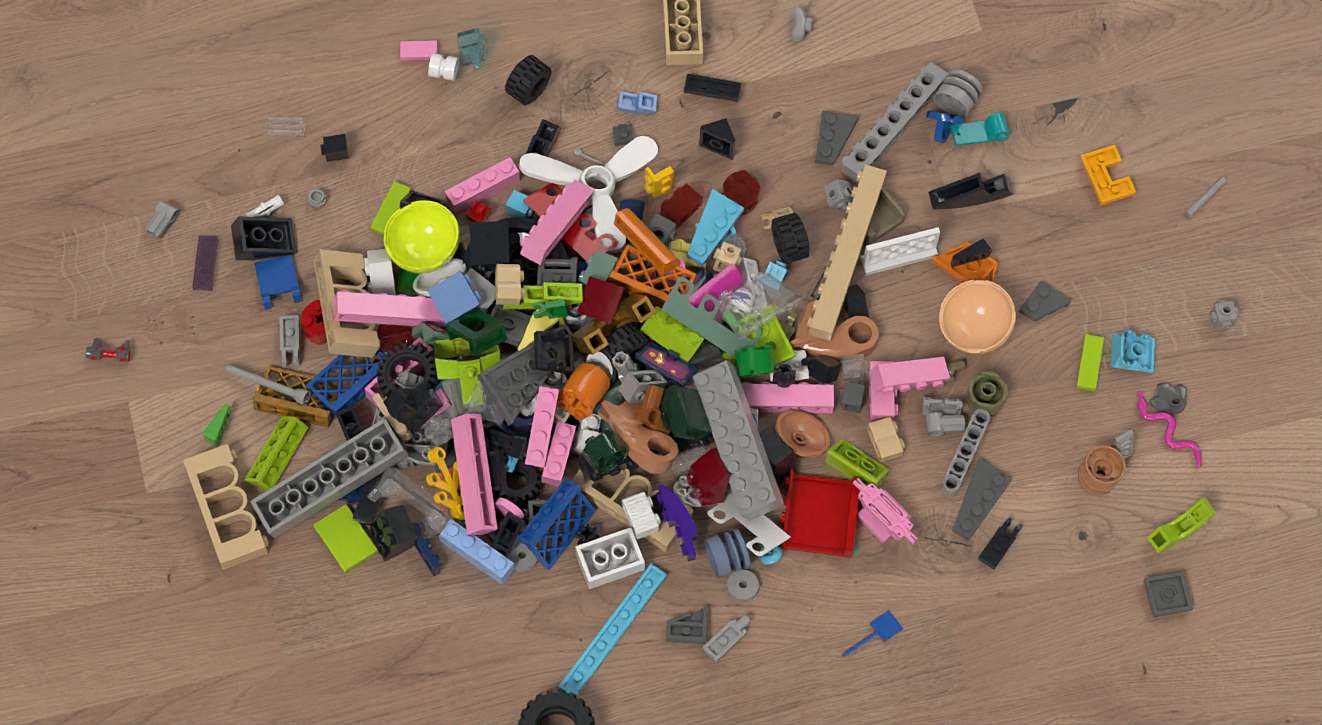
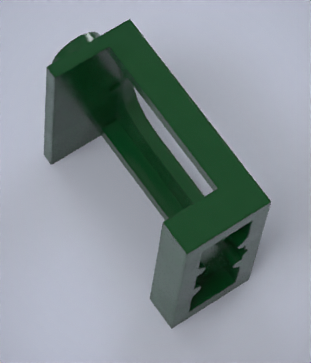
[446,308,507,356]

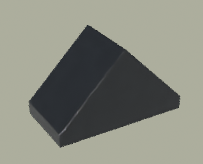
[843,284,869,319]
[493,511,526,554]

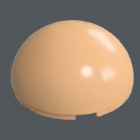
[939,280,1016,355]

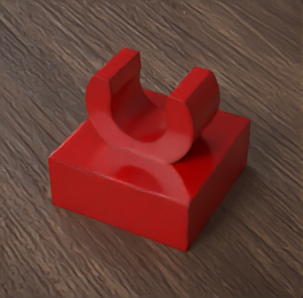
[465,200,492,222]

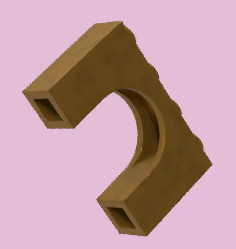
[572,294,657,355]

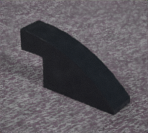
[928,173,1013,210]

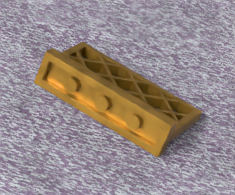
[253,366,339,428]

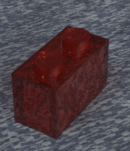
[660,183,703,230]

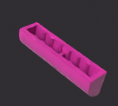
[687,263,743,312]

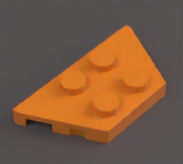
[931,241,998,283]

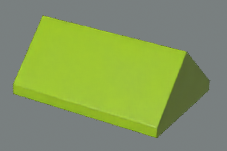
[825,439,891,488]

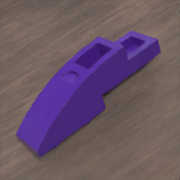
[656,484,698,562]

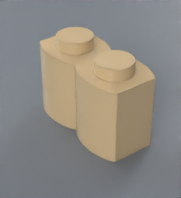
[495,264,524,305]
[867,417,905,463]

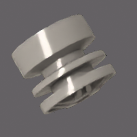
[934,69,983,118]

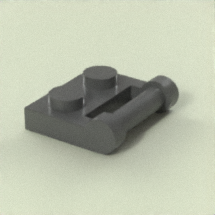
[537,257,578,286]

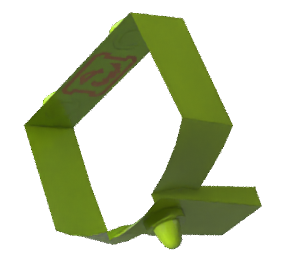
[433,338,500,405]

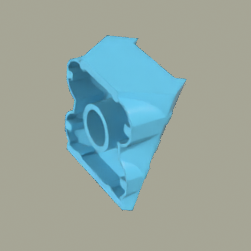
[1110,330,1155,373]

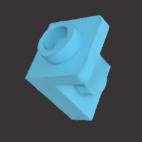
[761,260,790,290]

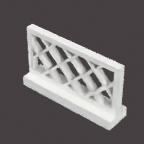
[860,227,940,276]

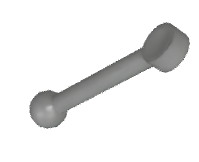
[574,149,607,167]

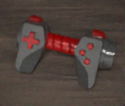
[86,338,131,362]

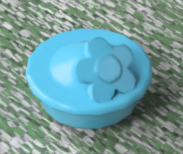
[760,546,783,564]

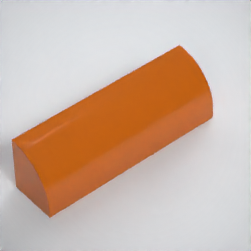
[614,208,681,275]

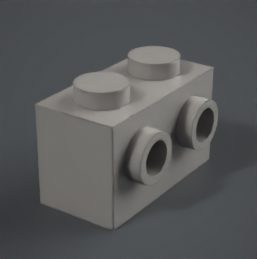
[618,370,667,403]

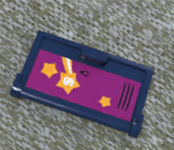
[633,341,698,388]

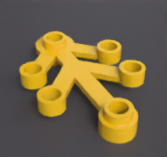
[426,447,465,519]

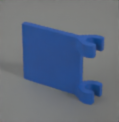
[254,255,302,310]

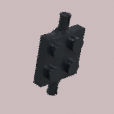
[485,439,507,501]

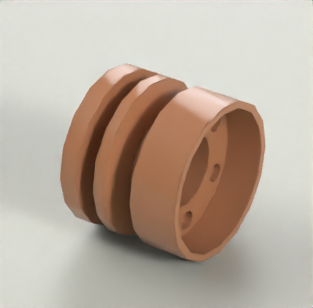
[1078,446,1126,495]

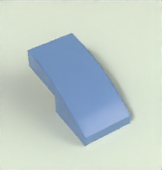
[617,91,657,113]

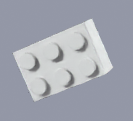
[575,527,645,589]

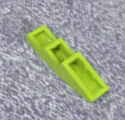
[503,282,583,309]

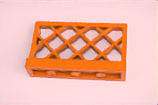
[608,244,697,309]

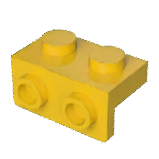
[643,166,674,199]

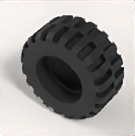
[518,690,595,725]

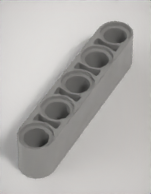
[941,409,990,497]

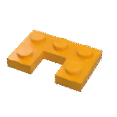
[1080,145,1136,206]

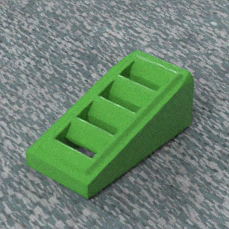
[203,403,231,447]

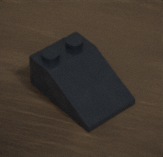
[231,216,297,261]

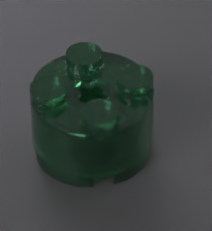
[582,428,628,474]

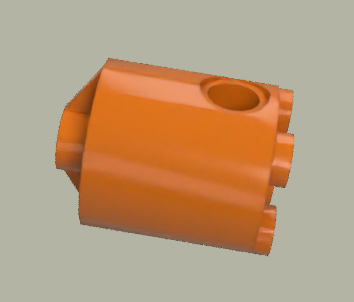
[557,363,610,421]

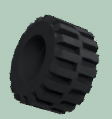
[505,55,552,105]
[771,212,810,264]
[604,323,649,372]
[494,457,541,509]

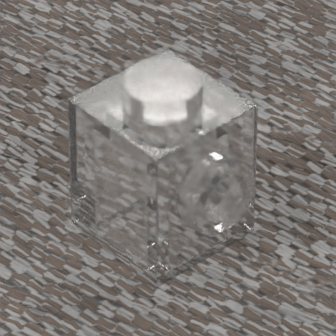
[840,354,869,382]

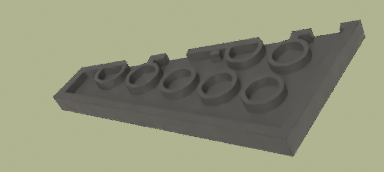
[477,324,574,425]

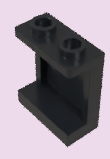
[470,220,510,274]

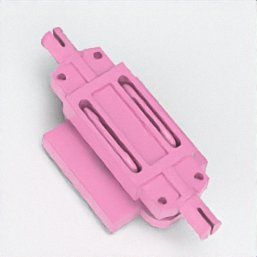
[853,478,918,545]

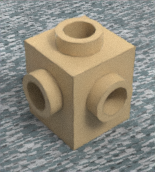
[713,242,742,272]

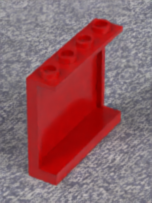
[780,469,861,558]

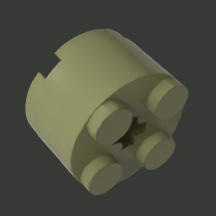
[966,371,1008,415]

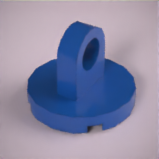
[926,110,964,143]

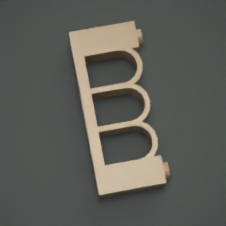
[313,249,380,358]
[183,444,269,570]
[571,446,694,553]

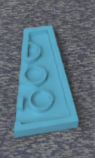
[687,189,744,267]

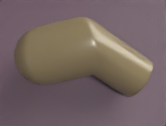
[946,360,965,383]

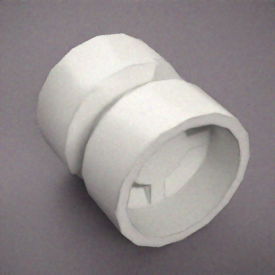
[428,53,459,81]

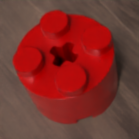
[301,300,341,345]

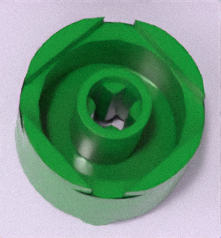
[735,345,776,377]

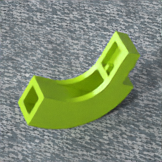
[1147,498,1216,553]

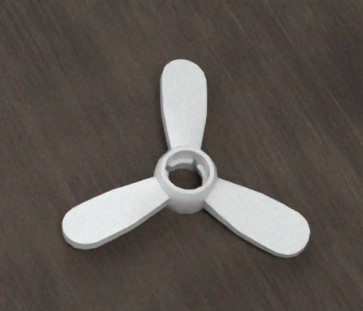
[519,136,658,254]

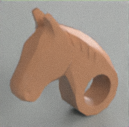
[789,301,879,360]
[598,400,678,474]

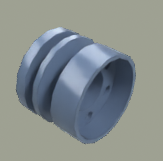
[704,529,750,578]

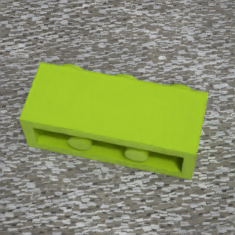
[640,306,705,362]

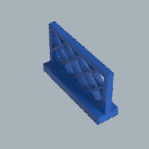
[306,350,388,417]
[517,479,596,570]

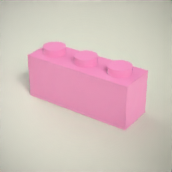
[868,361,898,422]
[541,421,576,487]

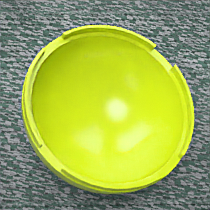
[384,200,460,274]

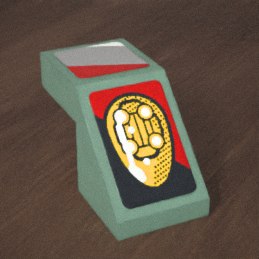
[412,322,449,344]

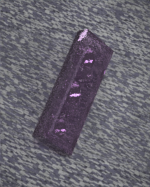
[192,235,218,291]

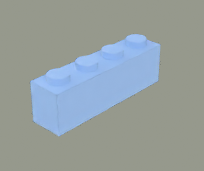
[439,519,515,586]

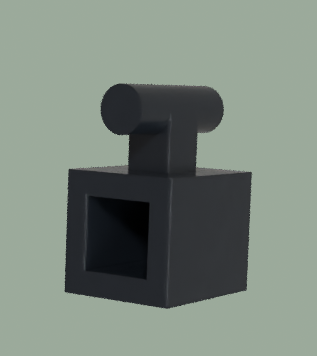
[801,355,842,384]

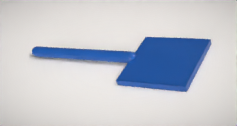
[842,610,903,657]

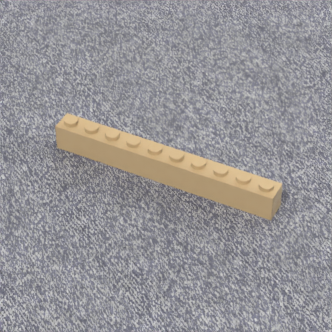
[807,164,887,341]

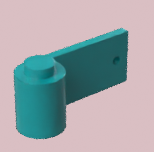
[950,112,1010,146]

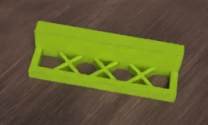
[244,415,309,492]

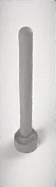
[225,365,310,405]

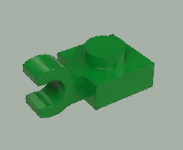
[533,299,568,319]

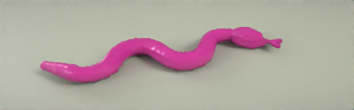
[1137,391,1201,468]

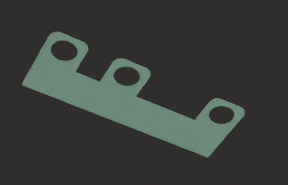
[661,276,762,358]

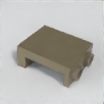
[846,187,906,245]

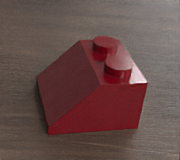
[687,448,730,506]

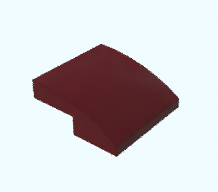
[577,276,625,325]

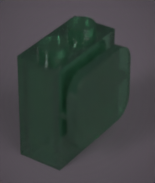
[659,385,712,440]

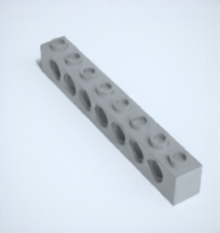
[841,62,948,184]

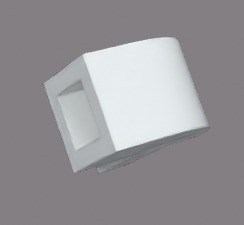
[570,413,601,455]

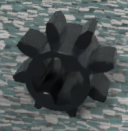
[773,364,796,388]
[575,523,599,545]

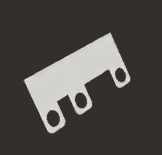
[684,485,791,556]

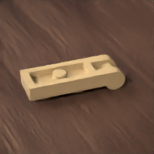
[372,393,412,441]

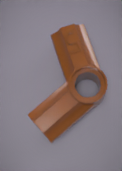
[635,384,671,435]

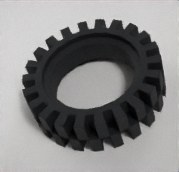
[376,344,438,397]

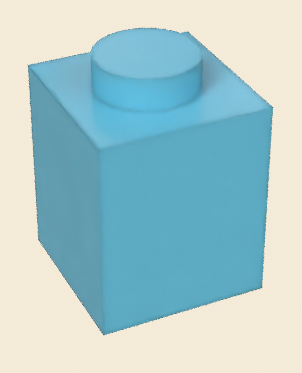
[505,190,535,218]

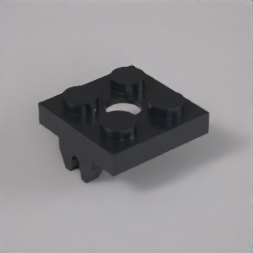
[534,329,574,374]

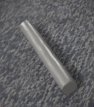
[1185,176,1227,218]

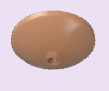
[775,410,830,458]

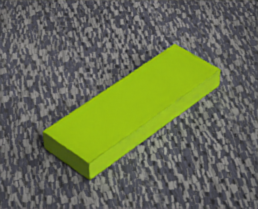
[370,181,411,236]
[1076,334,1104,392]

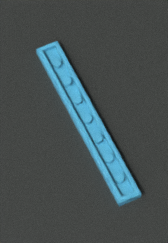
[558,564,667,697]

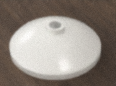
[413,259,467,297]

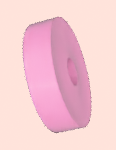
[494,498,524,519]

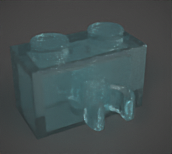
[457,28,487,69]

